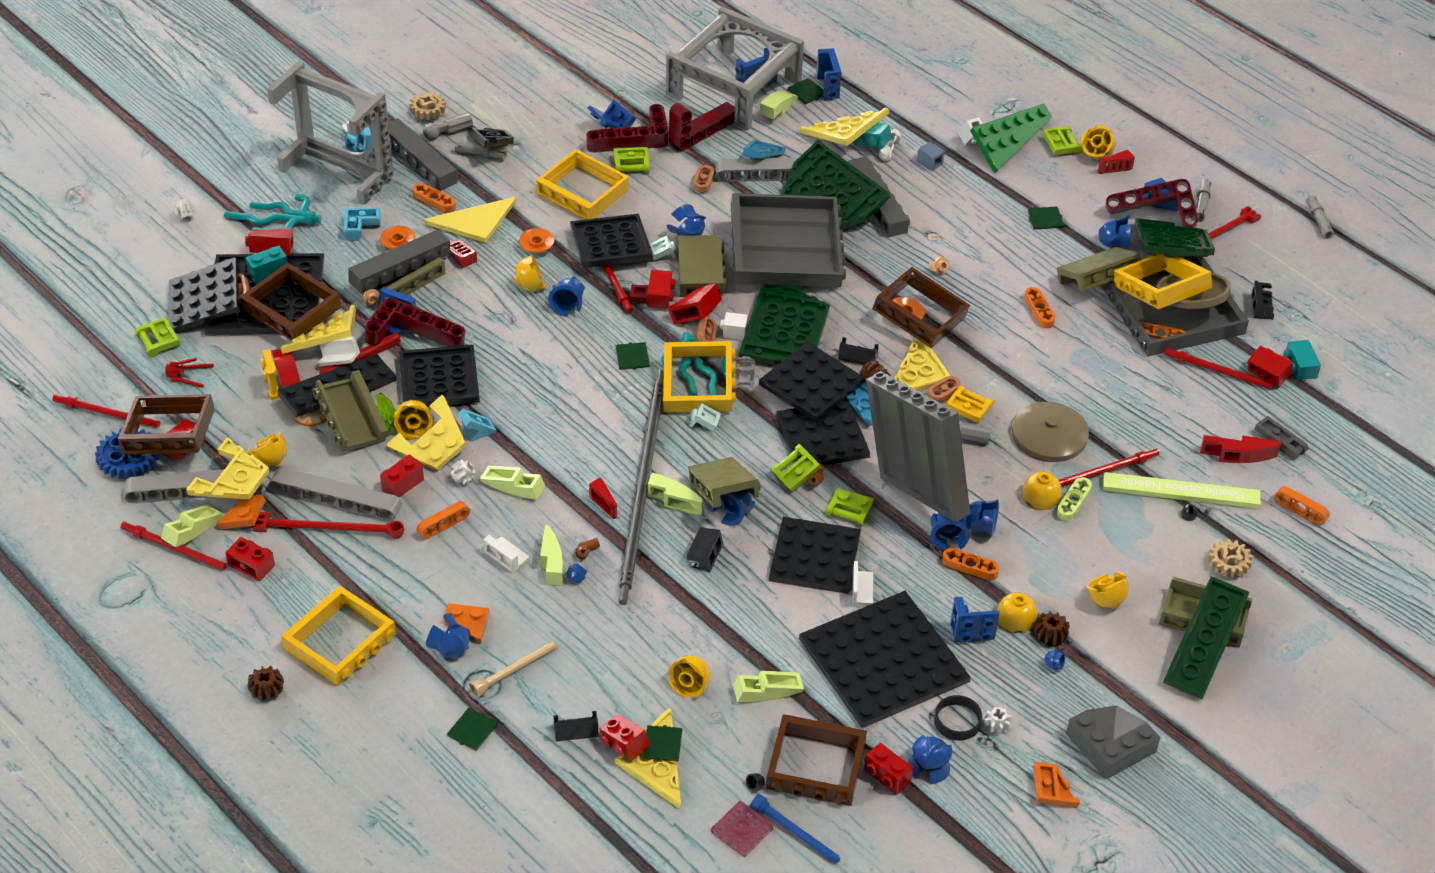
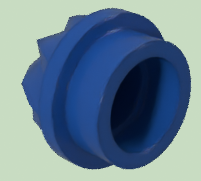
[566,562,587,583]
[1044,649,1065,670]

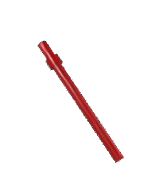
[603,265,633,313]
[1164,348,1273,390]
[52,394,161,428]
[1059,448,1159,487]
[120,521,227,571]

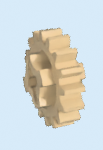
[409,92,446,120]
[1208,539,1253,578]

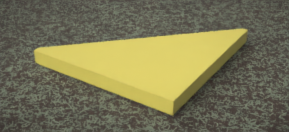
[799,108,889,146]
[425,197,516,243]
[281,305,356,354]
[895,338,950,391]
[615,708,681,809]

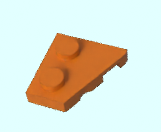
[216,494,266,530]
[444,603,489,644]
[1033,762,1080,808]

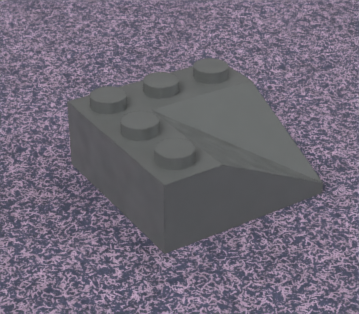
[1066,705,1161,779]

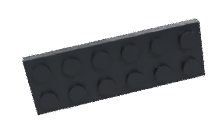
[278,354,396,418]

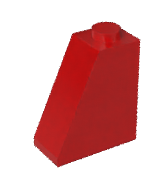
[245,228,294,256]
[667,283,722,324]

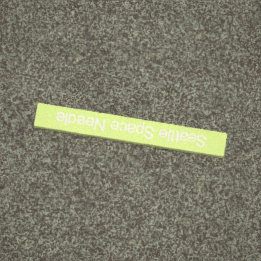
[1103,472,1261,509]

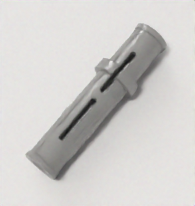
[455,141,507,159]
[1196,179,1212,221]
[1306,196,1334,239]

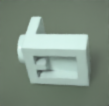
[650,236,678,261]
[689,403,721,431]

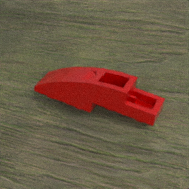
[1200,435,1281,463]

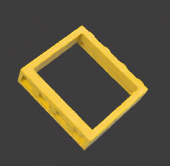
[536,149,629,219]
[1114,254,1212,309]
[663,341,736,413]
[281,586,396,686]

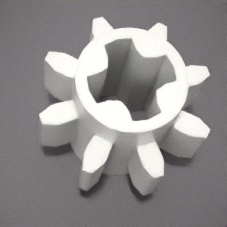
[173,199,196,220]
[451,460,475,485]
[984,707,1012,734]

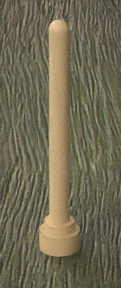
[469,641,557,698]

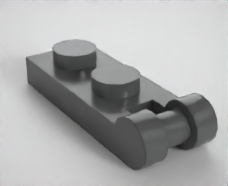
[1254,416,1308,460]

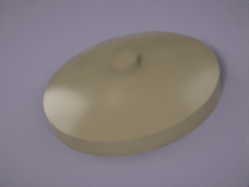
[1156,273,1231,309]
[1012,402,1089,462]

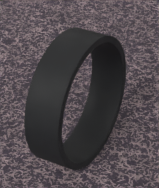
[934,695,982,741]

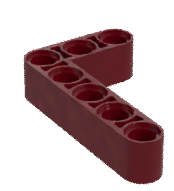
[669,102,735,151]
[586,104,669,153]
[1106,179,1198,228]
[365,298,466,347]

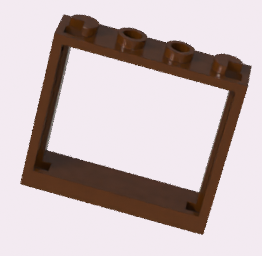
[240,262,341,341]
[872,267,970,348]
[118,394,215,455]
[766,714,867,806]

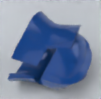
[667,204,706,236]
[1099,215,1131,249]
[548,276,585,317]
[710,489,755,526]
[966,499,999,536]
[930,513,970,551]
[426,614,470,661]
[908,735,952,784]

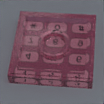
[711,801,774,857]

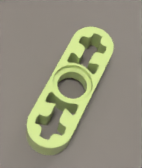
[1057,477,1092,522]

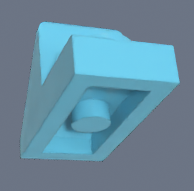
[458,409,497,442]

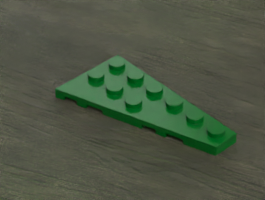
[970,103,1052,173]

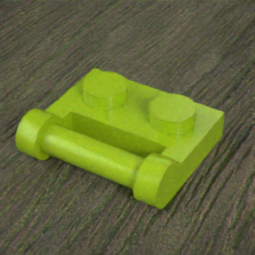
[1042,126,1083,155]
[614,147,650,173]
[135,317,180,357]
[770,444,821,492]
[826,488,874,526]

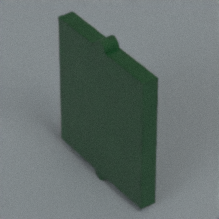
[788,78,823,104]
[1028,206,1064,230]
[616,342,650,370]
[447,707,498,751]
[643,725,683,762]

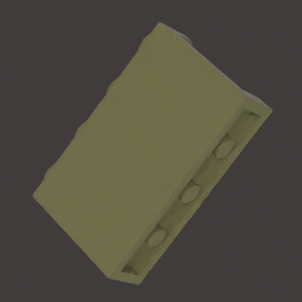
[678,235,727,297]
[1057,247,1141,291]
[373,257,446,300]
[313,370,388,452]
[688,457,761,508]
[1159,577,1252,647]

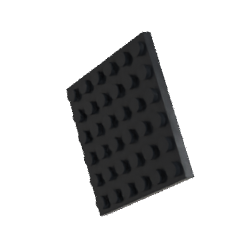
[204,253,325,334]
[799,590,971,728]

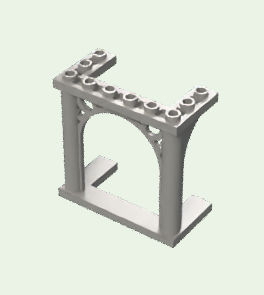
[666,7,804,130]
[267,61,394,205]

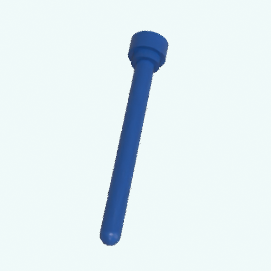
[750,794,840,863]

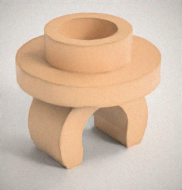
[929,257,949,275]
[362,289,380,306]

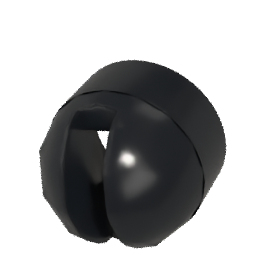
[1181,504,1198,521]
[746,773,765,791]

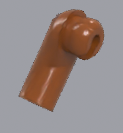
[809,464,825,485]
[575,538,600,559]

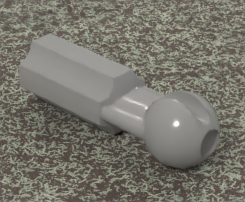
[423,112,473,140]
[960,422,991,444]

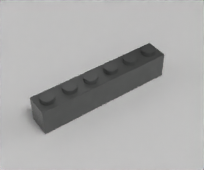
[388,118,458,191]
[848,156,910,237]
[348,230,450,293]

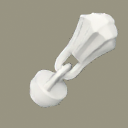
[879,129,901,161]

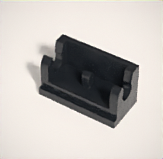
[1251,281,1274,320]
[838,337,879,365]
[686,527,723,572]
[553,711,599,742]

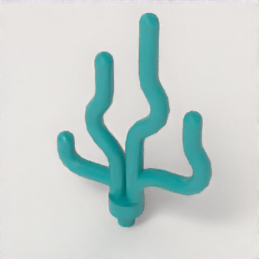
[224,194,321,230]
[662,332,726,396]

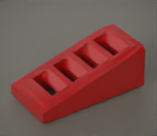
[1097,150,1135,174]
[450,239,477,268]
[589,477,617,519]

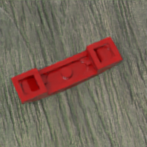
[271,348,300,388]

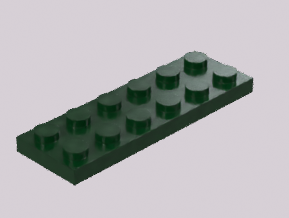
[1163,576,1250,700]

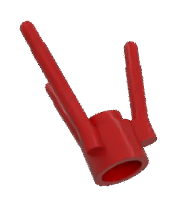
[165,358,214,387]

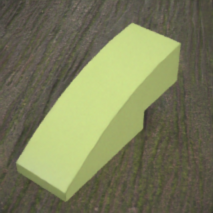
[759,90,798,119]
[480,466,545,500]
[648,473,703,516]
[161,505,222,547]
[540,525,563,586]
[733,671,804,702]

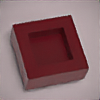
[630,284,649,303]

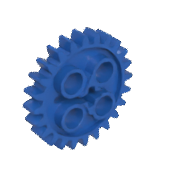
[95,428,159,479]

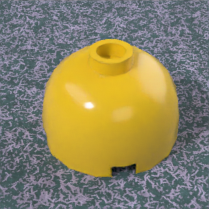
[1081,125,1116,160]
[513,255,546,292]
[394,400,433,439]
[247,432,287,468]
[1022,471,1062,510]
[1087,572,1129,609]
[997,592,1038,633]
[668,655,711,698]

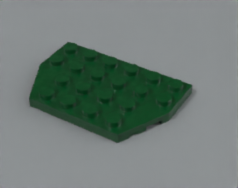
[781,140,891,230]
[1134,218,1215,258]
[738,284,830,365]

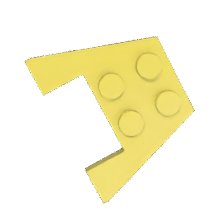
[386,395,467,471]
[186,438,270,499]

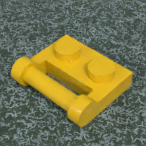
[260,349,280,400]
[946,385,995,423]

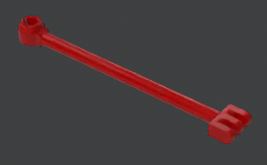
[1208,206,1261,239]
[252,512,404,539]

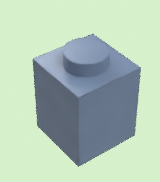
[917,142,945,171]

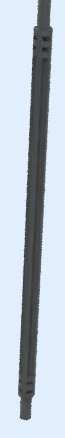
[619,370,664,605]

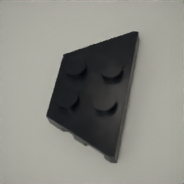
[469,126,514,147]

